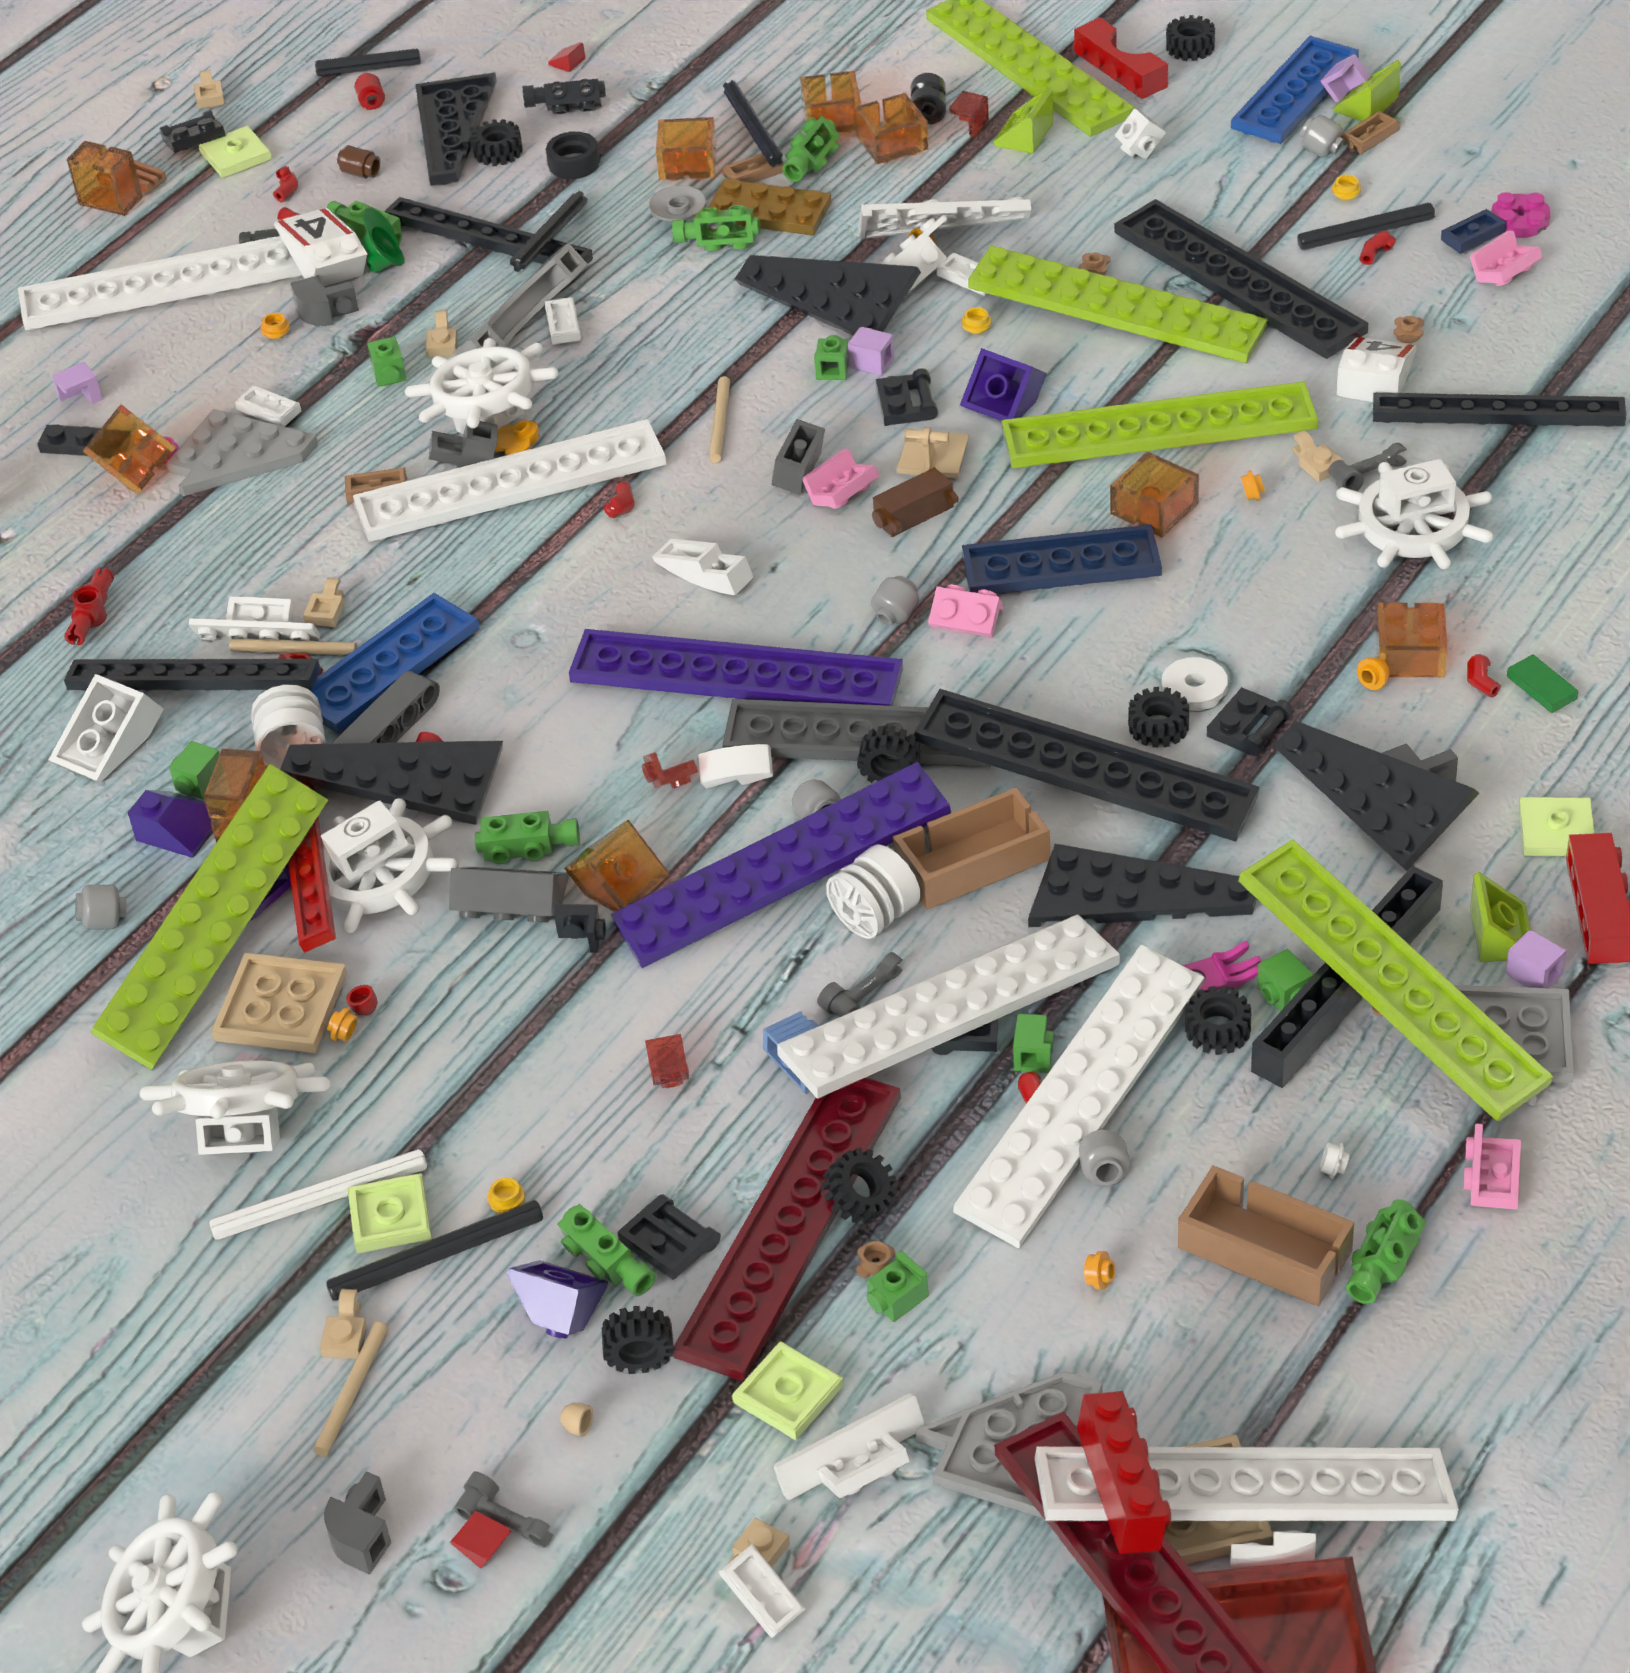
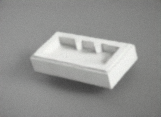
[937,253,988,296]
[544,297,581,345]
[235,385,301,427]
[718,1544,805,1638]

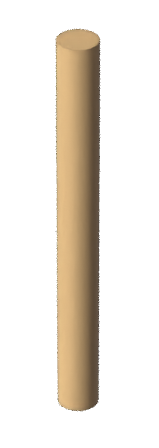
[709,376,730,463]
[229,638,358,655]
[313,1321,388,1457]

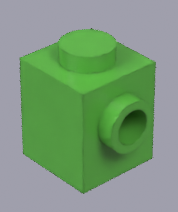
[367,336,407,387]
[169,741,225,799]
[1257,948,1314,1012]

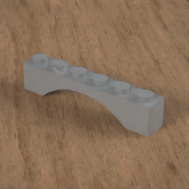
[453,242,588,356]

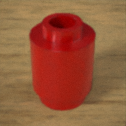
[354,73,385,110]

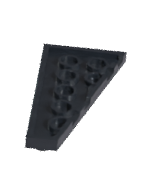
[415,72,497,186]
[735,255,921,336]
[1273,721,1480,871]
[280,741,503,825]
[1028,844,1257,928]

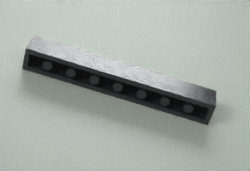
[1251,866,1443,1088]

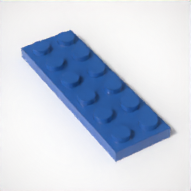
[1231,36,1359,144]
[310,593,480,734]

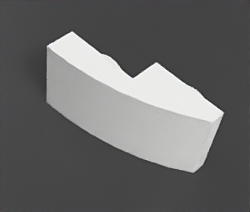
[698,744,773,789]
[1230,1530,1316,1581]

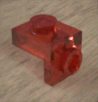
[642,752,698,789]
[645,1034,689,1088]

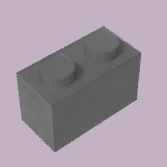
[771,419,825,495]

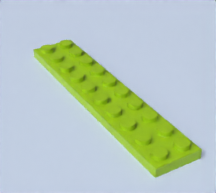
[926,0,1135,137]
[968,245,1267,363]
[1002,381,1318,468]
[90,764,328,1070]
[1239,839,1553,1122]

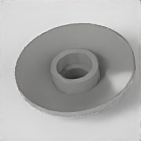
[649,185,706,222]

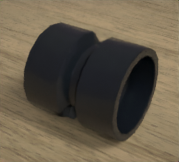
[910,73,946,125]

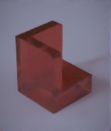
[949,91,989,137]

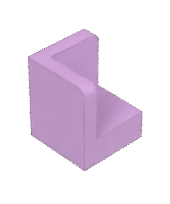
[1320,54,1370,102]
[848,327,894,376]
[52,362,103,404]
[1506,930,1566,988]

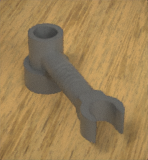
[1329,442,1407,491]
[817,952,903,1017]
[454,1471,553,1548]

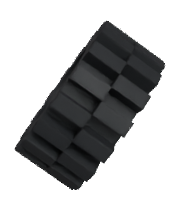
[1166,15,1215,61]
[471,119,523,166]
[1128,687,1189,748]
[857,726,921,783]
[1185,986,1252,1055]
[822,1148,897,1223]
[601,1306,674,1374]

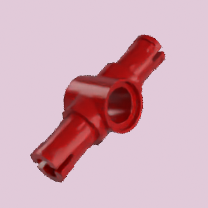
[64,568,114,645]

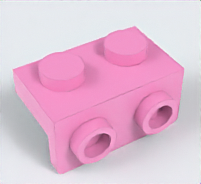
[1470,231,1543,286]
[803,449,879,509]
[928,585,1004,638]
[1463,1124,1521,1209]

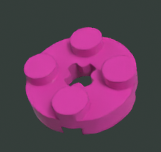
[1491,192,1551,238]

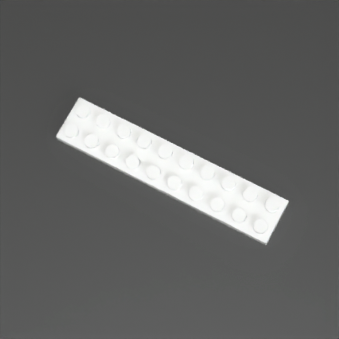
[18,236,302,330]
[353,419,666,542]
[777,914,1120,1099]
[953,945,1205,1249]
[1035,1447,1459,1521]

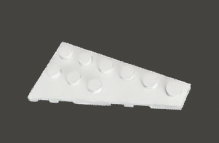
[858,197,1032,240]

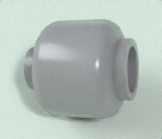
[1300,115,1344,158]
[871,576,919,625]
[792,779,841,819]
[75,885,127,930]
[1079,1130,1130,1186]

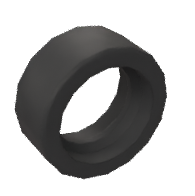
[545,131,600,179]

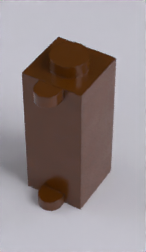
[872,467,959,537]

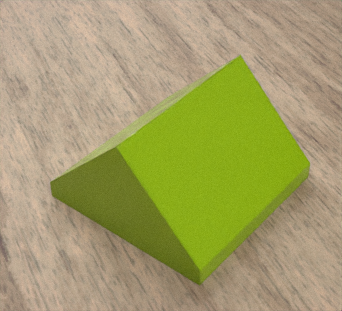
[1333,59,1401,122]
[993,86,1053,154]
[1470,871,1531,962]

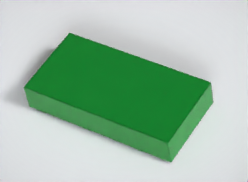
[1507,654,1578,713]

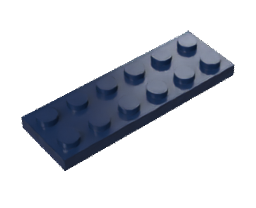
[962,524,1162,594]

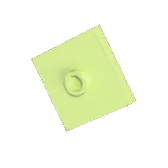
[198,126,272,178]
[1519,797,1594,856]
[347,1173,432,1254]
[732,1341,844,1440]

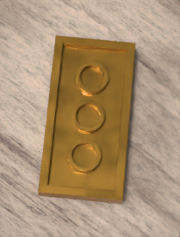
[708,179,832,236]

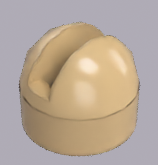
[560,1402,593,1437]

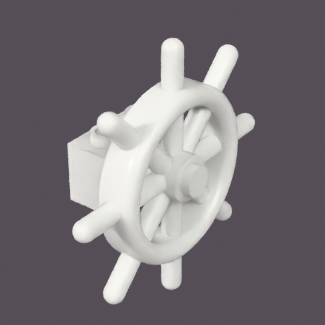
[405,338,558,434]
[1335,459,1493,570]
[321,798,458,933]
[140,1060,331,1155]
[82,1492,238,1673]

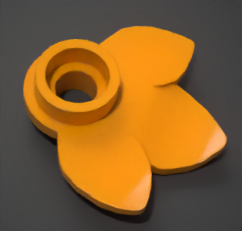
[494,420,539,455]

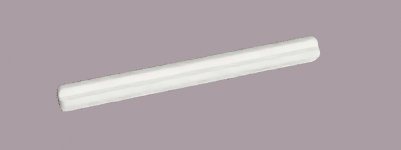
[209,1149,427,1240]

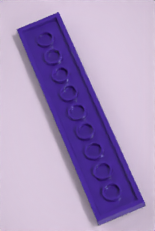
[569,629,903,706]
[611,762,951,968]

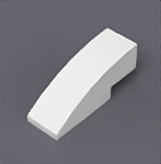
[652,539,754,595]

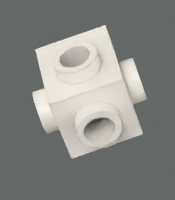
[1114,108,1166,159]

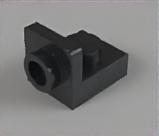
[554,904,606,953]

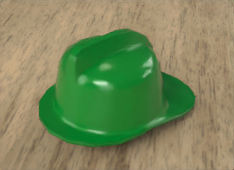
[360,208,405,273]

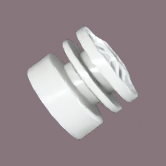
[251,685,327,769]
[826,844,920,939]

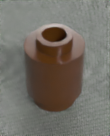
[337,145,381,179]

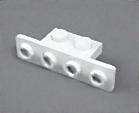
[879,215,947,293]
[188,596,320,641]
[773,1393,925,1500]

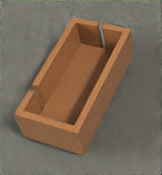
[893,787,1050,910]
[1178,1165,1354,1306]

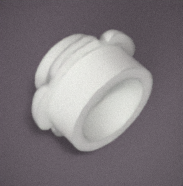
[1319,1142,1349,1179]

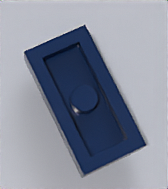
[1441,209,1506,254]

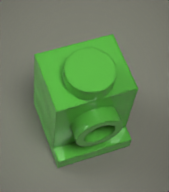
[814,335,849,380]
[1013,1014,1054,1073]
[867,1250,929,1322]

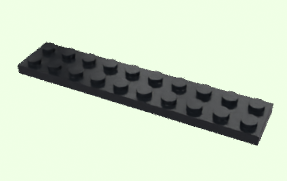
[1114,199,1369,359]
[914,689,1260,842]

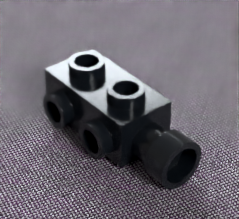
[522,78,606,114]

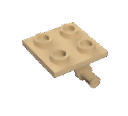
[897,427,969,478]

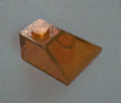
[564,820,670,912]

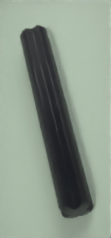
[315,48,421,76]

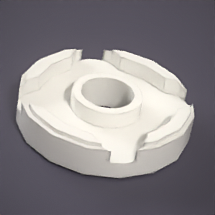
[1162,657,1228,711]

